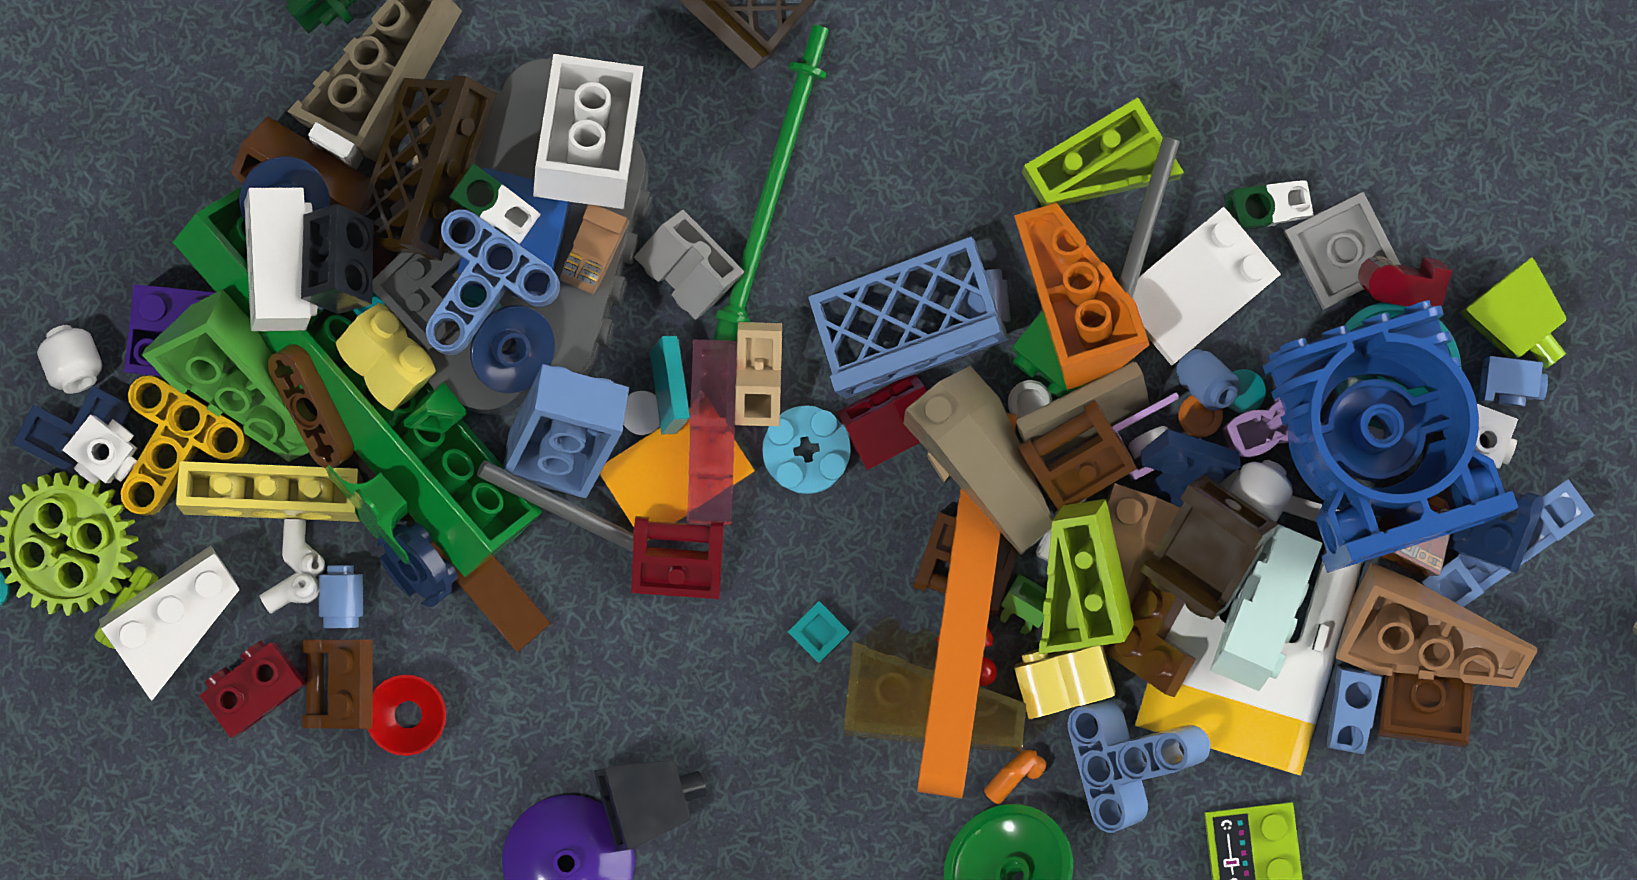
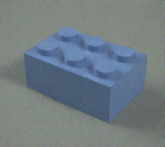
[503,364,629,498]

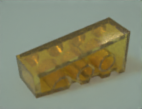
[843,642,1026,753]

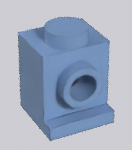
[1478,356,1548,407]

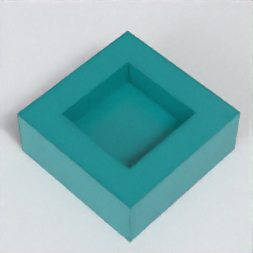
[788,601,850,663]

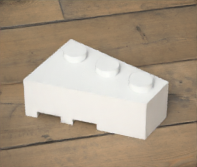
[99,545,239,701]

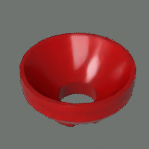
[368,675,447,756]

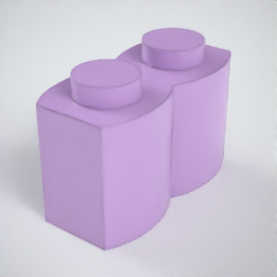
[1221,400,1321,459]

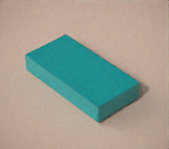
[650,336,690,435]

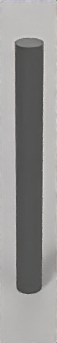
[1118,137,1180,298]
[477,460,634,552]

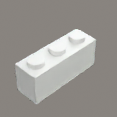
[244,188,318,331]

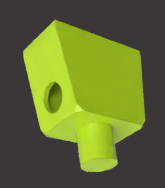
[1459,257,1566,369]

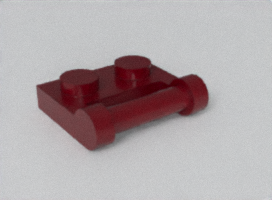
[631,516,724,599]

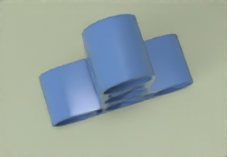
[426,210,560,355]
[1067,700,1210,833]

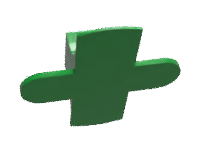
[326,465,409,564]

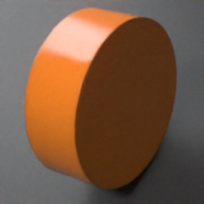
[1178,395,1223,438]

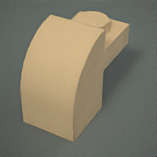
[735,322,782,426]

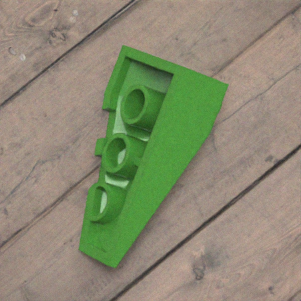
[142,290,309,462]

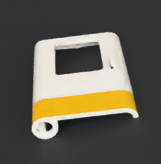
[1135,470,1363,776]

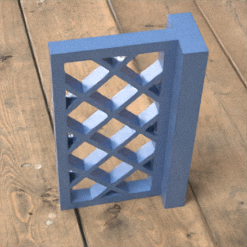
[808,236,1009,399]

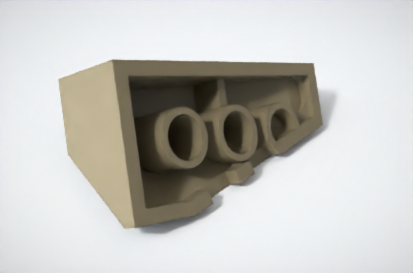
[903,366,1053,555]

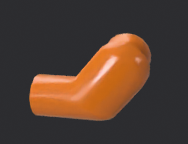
[984,749,1046,804]

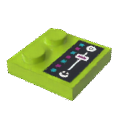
[1204,802,1303,880]

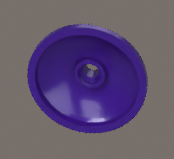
[502,795,635,880]

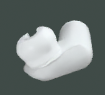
[259,573,320,614]

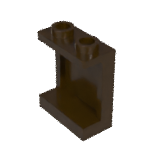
[1140,474,1278,620]

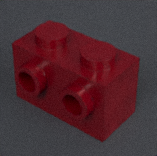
[199,640,306,738]

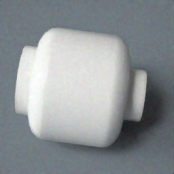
[37,325,103,394]
[1229,460,1293,522]

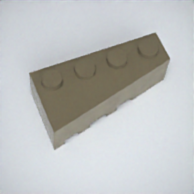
[287,0,462,162]

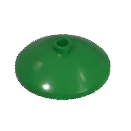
[944,804,1073,880]

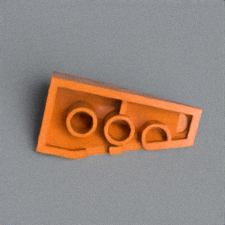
[1014,203,1149,390]

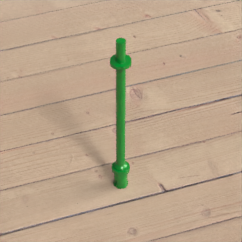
[707,25,829,365]

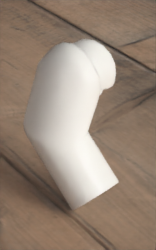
[282,519,325,577]

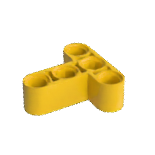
[121,376,250,515]

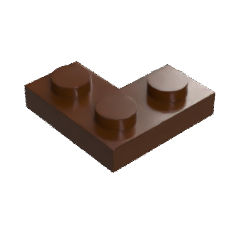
[1105,576,1196,697]

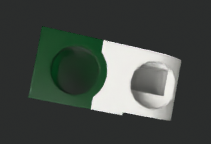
[450,163,540,244]
[1223,181,1314,231]

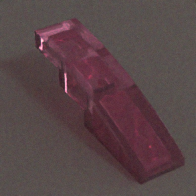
[687,340,737,525]

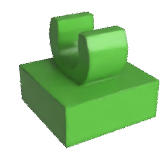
[1000,574,1047,635]

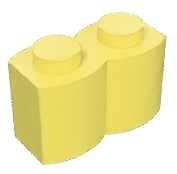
[336,303,436,411]
[1014,645,1116,719]

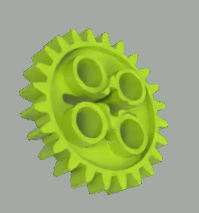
[0,471,138,616]

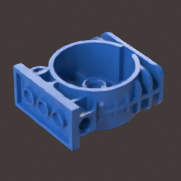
[1263,300,1519,573]

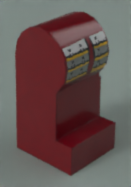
[1358,256,1452,307]

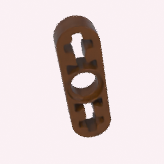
[268,344,354,469]

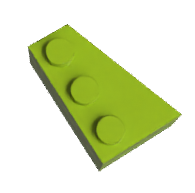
[1022,97,1184,207]
[1039,499,1134,654]

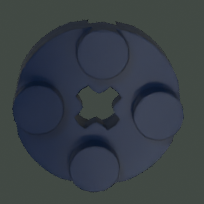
[377,523,458,607]

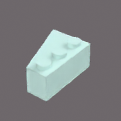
[1210,524,1323,691]

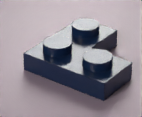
[13,386,133,483]
[1141,429,1241,507]

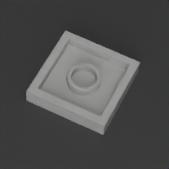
[1284,192,1400,310]

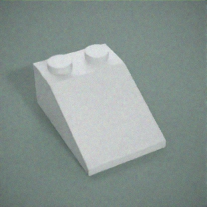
[1133,207,1281,366]

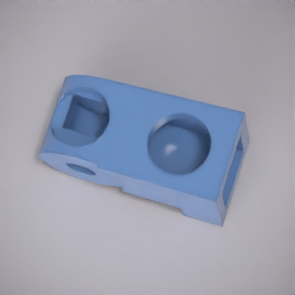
[1327,666,1382,754]

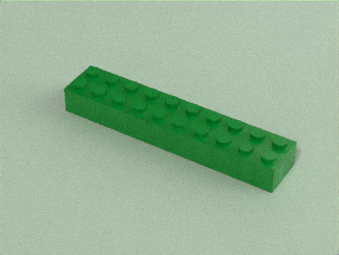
[173,186,543,577]

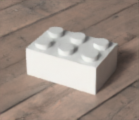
[533,54,643,209]

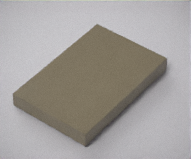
[1016,362,1150,461]

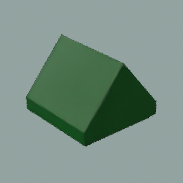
[404,382,466,433]

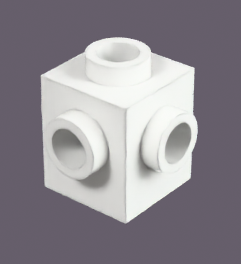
[1475,404,1518,470]
[63,415,138,485]

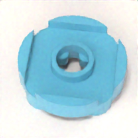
[763,406,850,494]

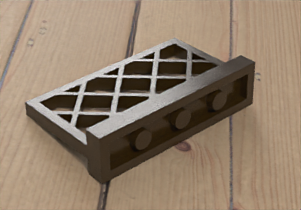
[679,0,816,70]
[359,75,497,261]

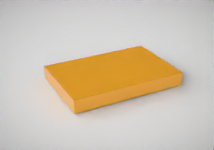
[600,398,755,541]

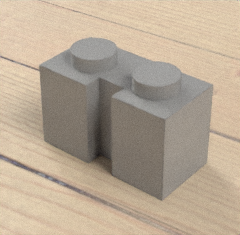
[634,210,744,320]

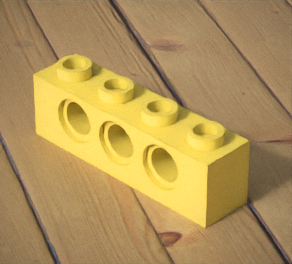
[176,461,363,522]

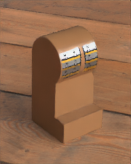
[560,204,630,295]

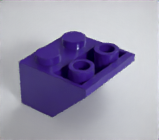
[124,284,215,377]

